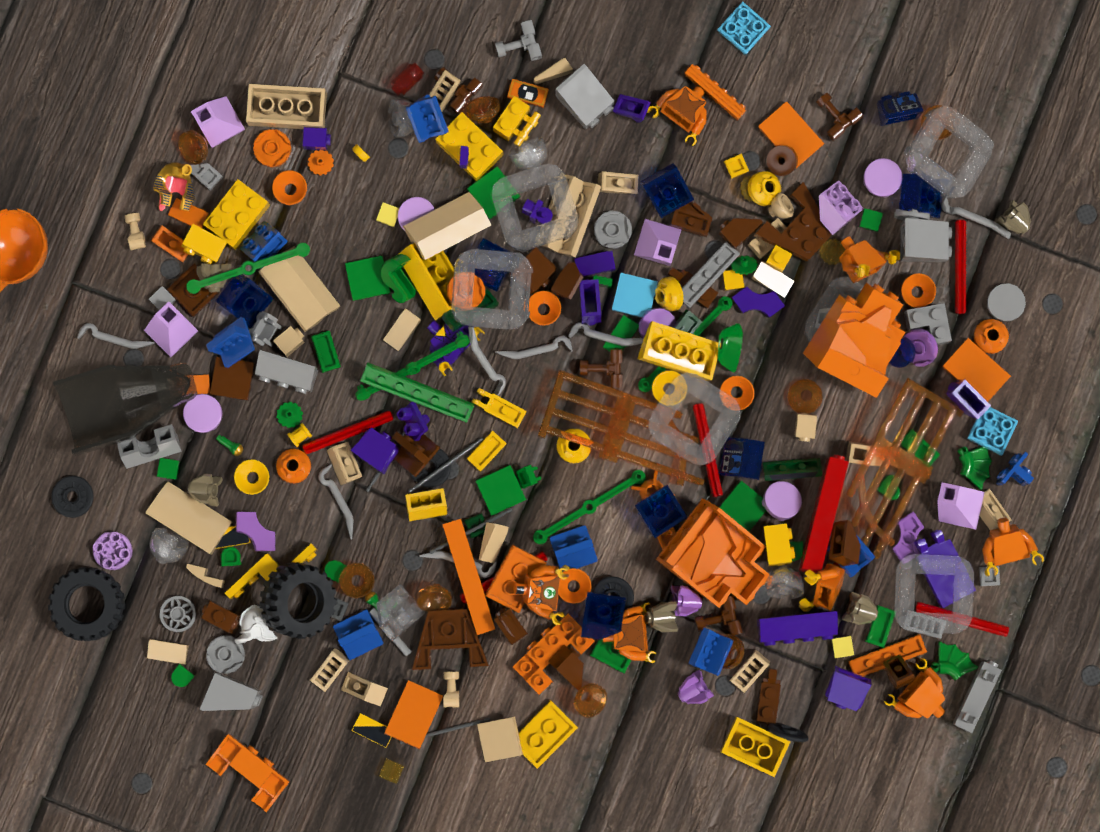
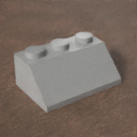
[255,350,318,394]

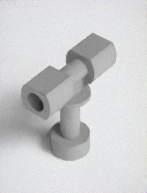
[495,20,542,61]

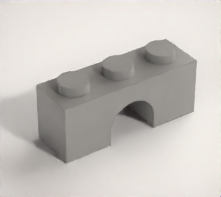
[117,424,182,469]

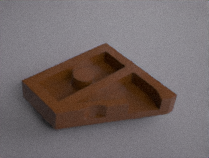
[670,191,712,237]

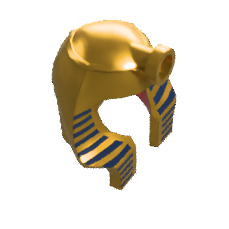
[153,162,195,211]

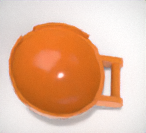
[0,209,48,292]

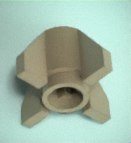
[994,200,1031,234]
[197,264,231,292]
[188,474,223,507]
[842,592,878,625]
[645,601,678,632]

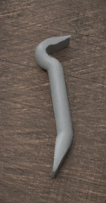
[941,197,1011,239]
[569,322,644,346]
[77,323,155,349]
[468,327,506,396]
[495,336,573,359]
[318,464,354,539]
[419,551,497,578]

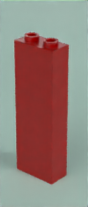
[798,454,849,574]

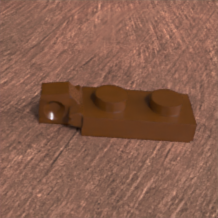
[668,267,718,309]
[756,669,781,724]

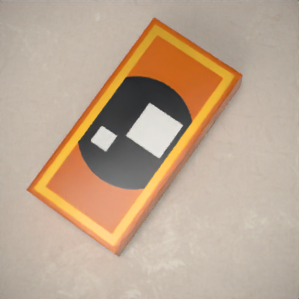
[507,79,549,108]

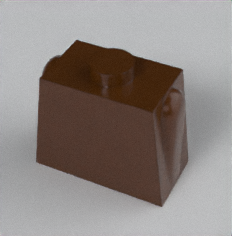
[510,247,557,295]
[201,600,240,634]
[494,608,528,645]

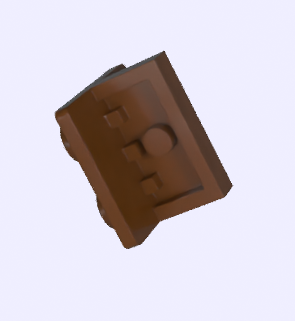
[392,432,440,477]

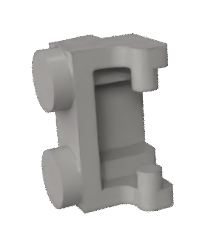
[249,311,283,347]

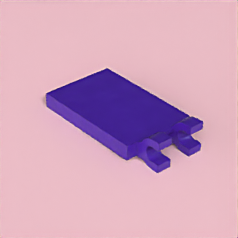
[914,530,976,608]

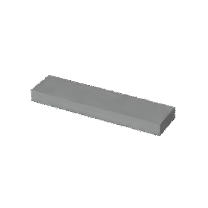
[682,241,740,309]

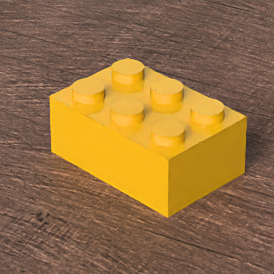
[435,112,503,182]
[203,179,270,250]
[720,717,790,777]

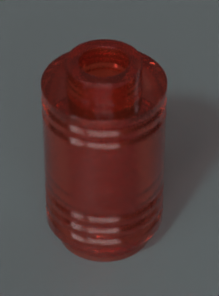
[391,63,424,96]

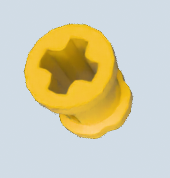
[287,423,312,447]

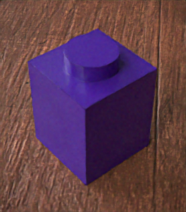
[303,127,331,151]

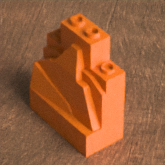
[803,282,906,398]
[656,498,770,608]

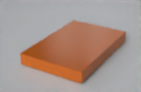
[758,101,825,169]
[942,338,1011,402]
[485,544,547,613]
[384,680,443,749]

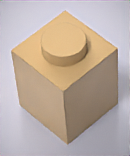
[273,326,305,357]
[794,412,817,442]

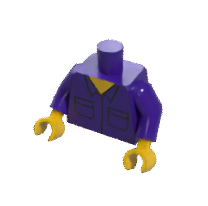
[427,320,485,376]

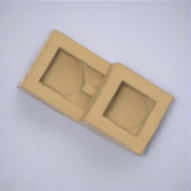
[747,218,787,259]
[186,564,225,588]

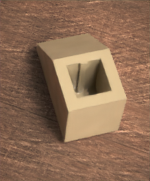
[846,441,887,466]

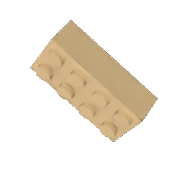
[246,84,327,129]

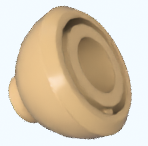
[768,193,794,219]

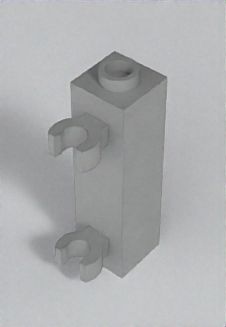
[952,660,1002,733]

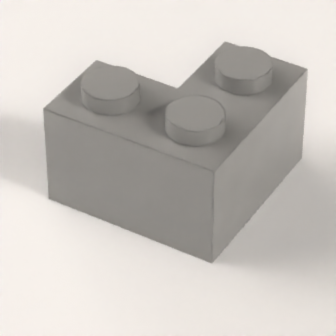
[904,303,952,345]

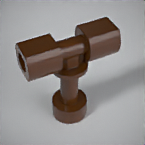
[434,67,483,115]
[816,92,864,142]
[580,348,623,388]
[694,595,743,636]

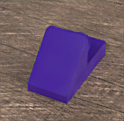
[613,94,651,123]

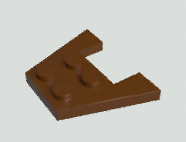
[753,182,832,261]
[412,609,489,670]

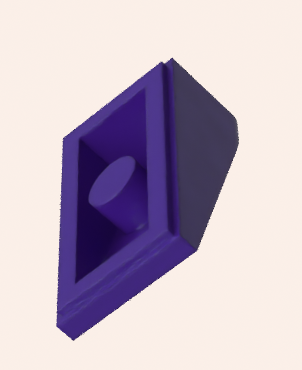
[574,251,616,277]

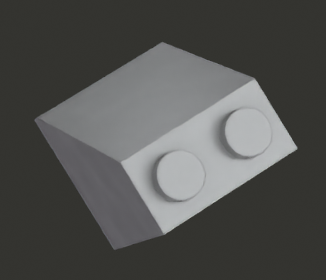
[555,64,614,129]
[900,218,952,262]
[200,673,263,711]

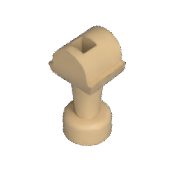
[124,213,146,250]
[443,672,459,708]

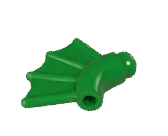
[958,446,992,490]
[931,641,978,681]

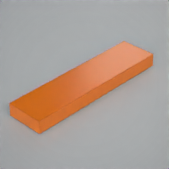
[848,634,927,677]

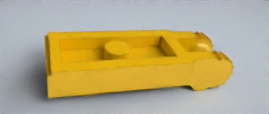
[471,388,527,429]

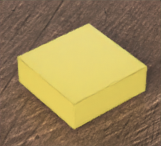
[376,203,399,227]
[831,636,854,658]

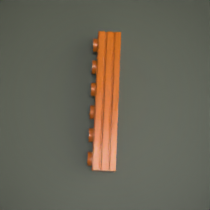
[684,64,746,121]

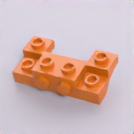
[513,613,595,695]
[205,734,290,812]

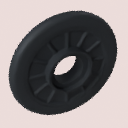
[410,449,451,488]
[51,476,94,518]
[592,576,634,618]
[767,723,809,742]

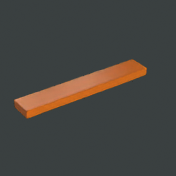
[442,519,495,635]

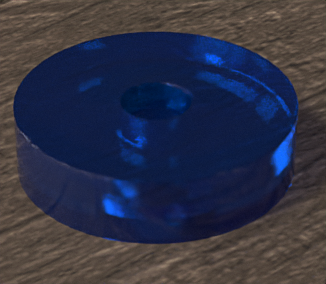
[889,337,916,368]

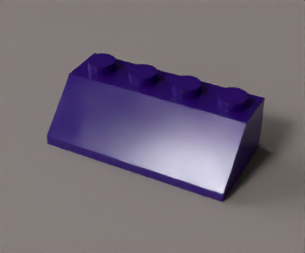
[757,611,838,646]

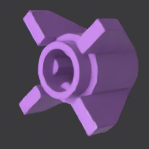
[671,586,702,616]
[678,670,714,704]

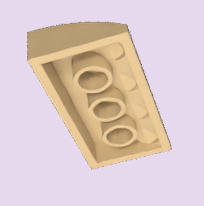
[146,481,233,555]

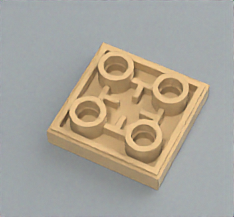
[477,717,523,762]

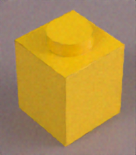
[766,245,792,273]

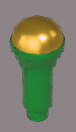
[216,435,243,456]
[365,592,388,618]

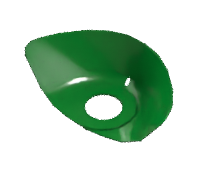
[718,323,743,372]

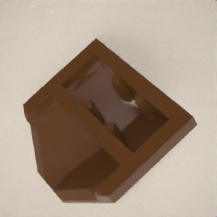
[551,261,583,300]

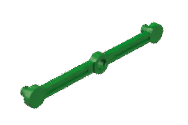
[186,243,310,294]
[638,296,733,393]
[356,332,470,401]
[533,470,646,544]

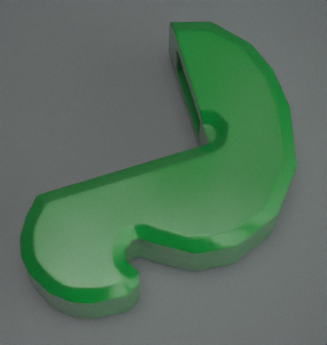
[381,254,416,303]

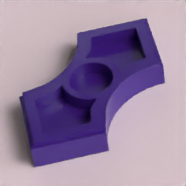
[731,287,785,318]

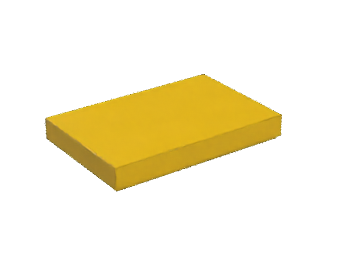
[518,700,578,769]

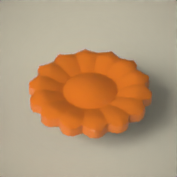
[308,150,334,176]

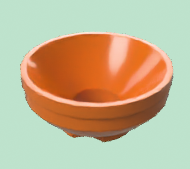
[272,170,307,205]
[901,273,936,308]
[526,291,561,326]
[974,319,1009,354]
[719,376,754,411]
[276,449,311,484]
[559,568,591,604]

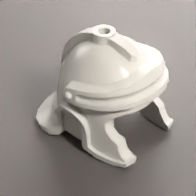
[234,605,277,644]

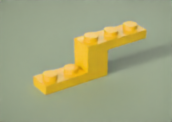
[225,544,318,599]

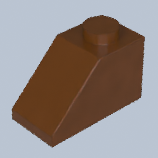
[719,218,763,249]
[828,520,861,566]
[548,645,584,691]
[883,654,915,689]

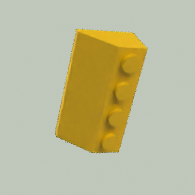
[397,243,457,320]

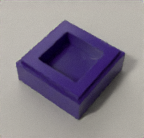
[460,146,469,169]

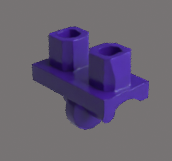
[522,199,553,224]
[396,402,430,441]

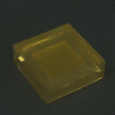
[379,759,404,784]

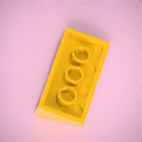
[638,321,721,381]

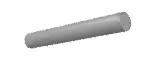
[369,608,412,657]

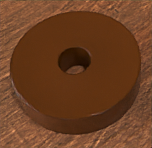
[767,145,798,176]

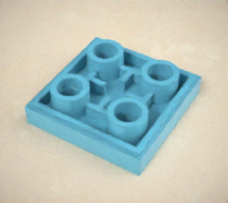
[717,1,771,55]
[612,273,658,318]
[967,407,1018,456]

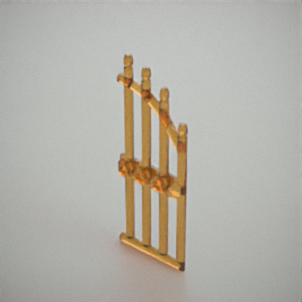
[538,370,705,486]
[847,378,963,560]

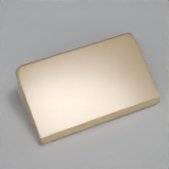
[327,442,362,485]
[979,488,1011,531]
[147,639,189,665]

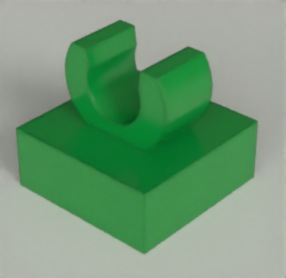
[516,465,541,489]

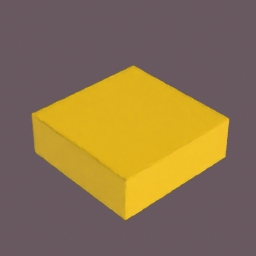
[724,153,749,179]
[723,270,744,291]

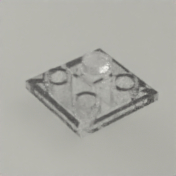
[376,584,425,641]

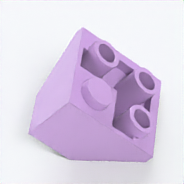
[191,97,245,148]
[819,181,864,235]
[634,219,681,266]
[144,301,198,357]
[938,482,985,530]

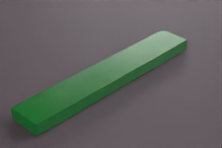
[360,362,474,423]

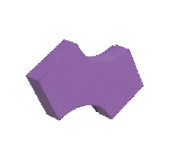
[892,511,924,565]
[236,512,275,551]

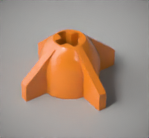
[631,470,675,514]

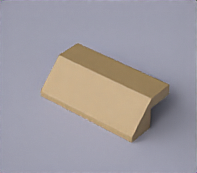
[535,174,601,258]
[403,192,491,260]
[259,246,340,332]

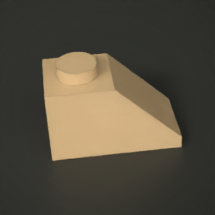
[341,672,388,706]

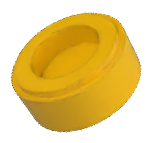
[352,144,370,162]

